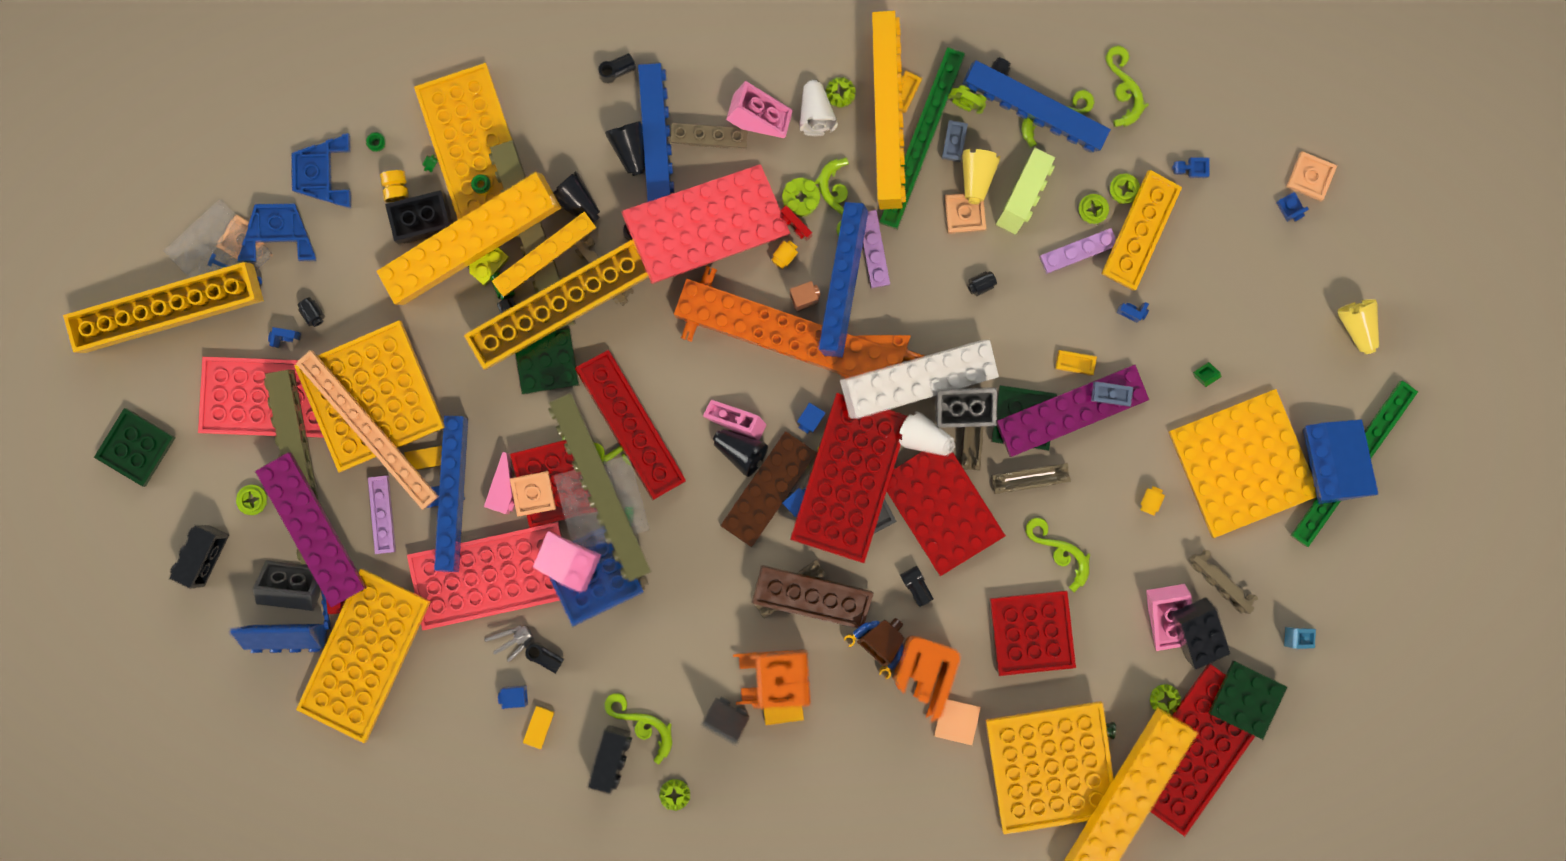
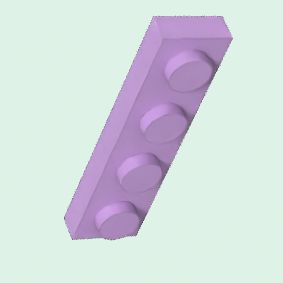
[863,210,890,289]
[1040,228,1116,274]
[368,476,396,554]

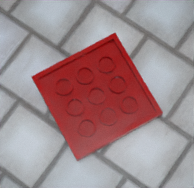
[510,440,597,528]
[990,590,1076,676]

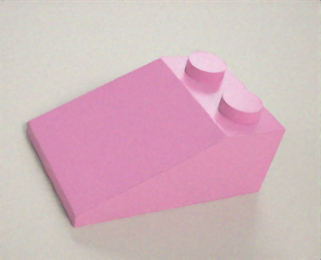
[726,81,793,138]
[533,531,601,592]
[1146,584,1192,651]

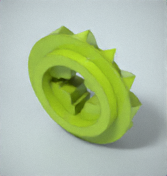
[825,77,856,107]
[1109,174,1140,204]
[1079,194,1109,224]
[236,485,268,515]
[1150,684,1181,714]
[659,779,690,811]

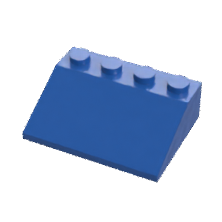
[1303,419,1379,504]
[230,624,327,653]

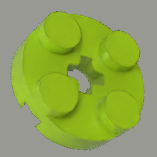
[948,85,987,114]
[782,178,820,217]

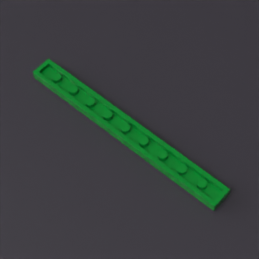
[880,47,965,230]
[1290,381,1418,547]

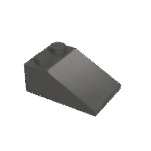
[702,697,749,745]

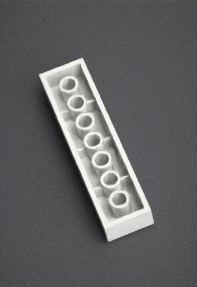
[840,340,999,418]

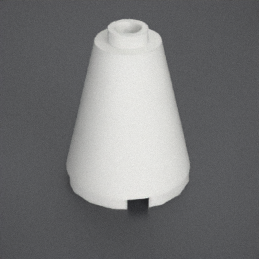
[800,80,838,136]
[899,411,955,456]

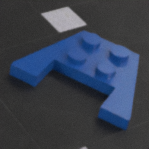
[292,133,352,208]
[238,204,316,263]

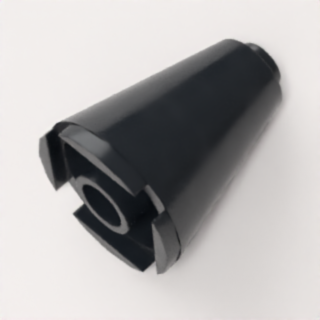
[605,121,645,176]
[552,171,600,223]
[713,429,768,477]

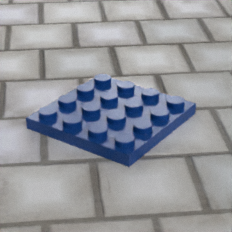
[549,526,644,627]

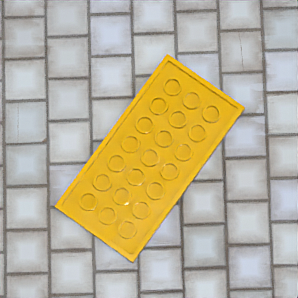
[414,63,513,220]
[296,569,431,743]

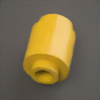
[771,240,798,269]
[1140,486,1165,516]

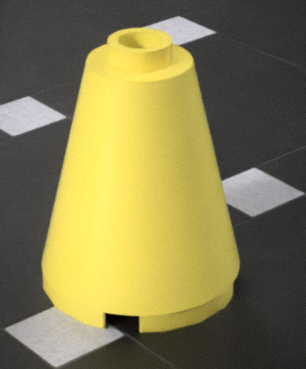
[962,149,1001,204]
[1337,299,1379,354]

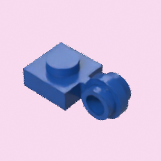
[1172,157,1210,178]

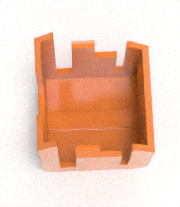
[893,635,960,723]
[733,649,811,708]

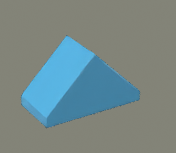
[1284,627,1316,649]

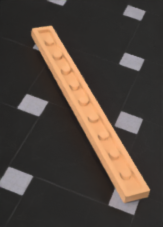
[296,350,439,510]

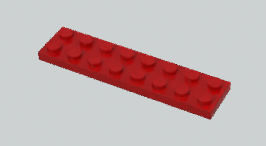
[575,350,686,501]

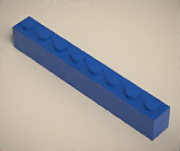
[962,60,1111,153]
[638,63,675,202]
[819,202,868,358]
[434,416,468,572]

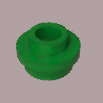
[366,132,386,152]
[422,154,438,173]
[471,174,491,194]

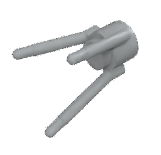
[484,625,533,662]

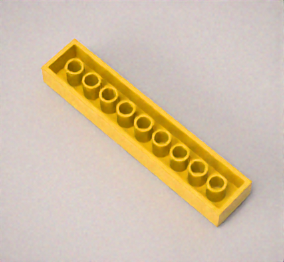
[872,11,906,210]
[376,172,561,305]
[464,239,649,370]
[63,262,264,353]
[1064,708,1197,861]

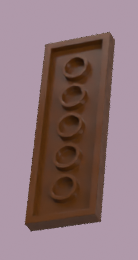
[720,431,817,547]
[751,565,874,628]

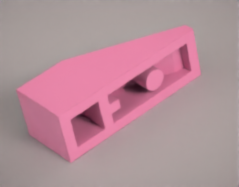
[703,400,767,440]
[484,452,515,514]

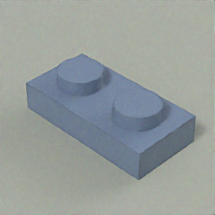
[942,120,968,162]
[1091,382,1133,407]

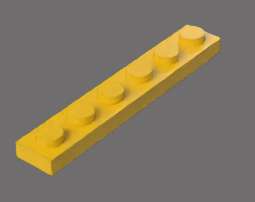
[492,212,596,297]

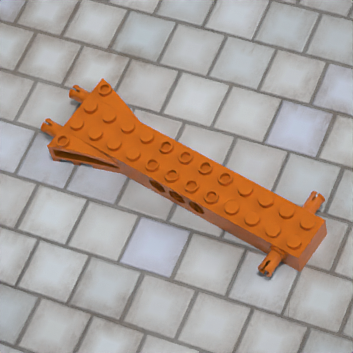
[674,266,924,379]

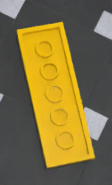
[1101,170,1182,291]

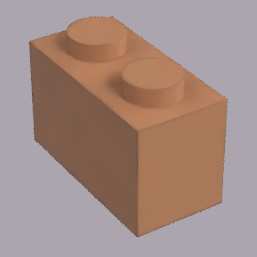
[790,281,821,312]

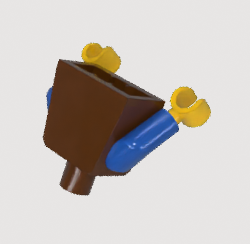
[844,618,904,679]

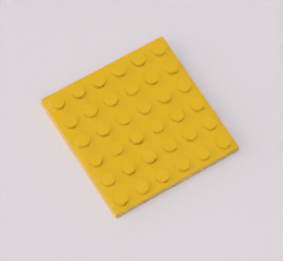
[294,320,446,473]
[1168,389,1317,538]
[986,701,1114,834]

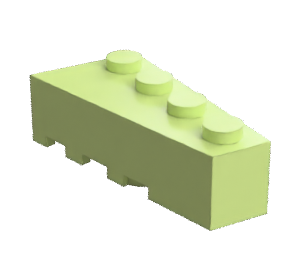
[996,148,1055,235]

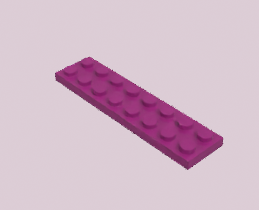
[996,365,1149,457]
[255,452,367,607]

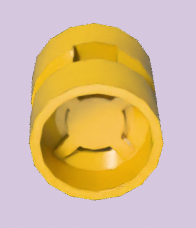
[380,170,409,203]

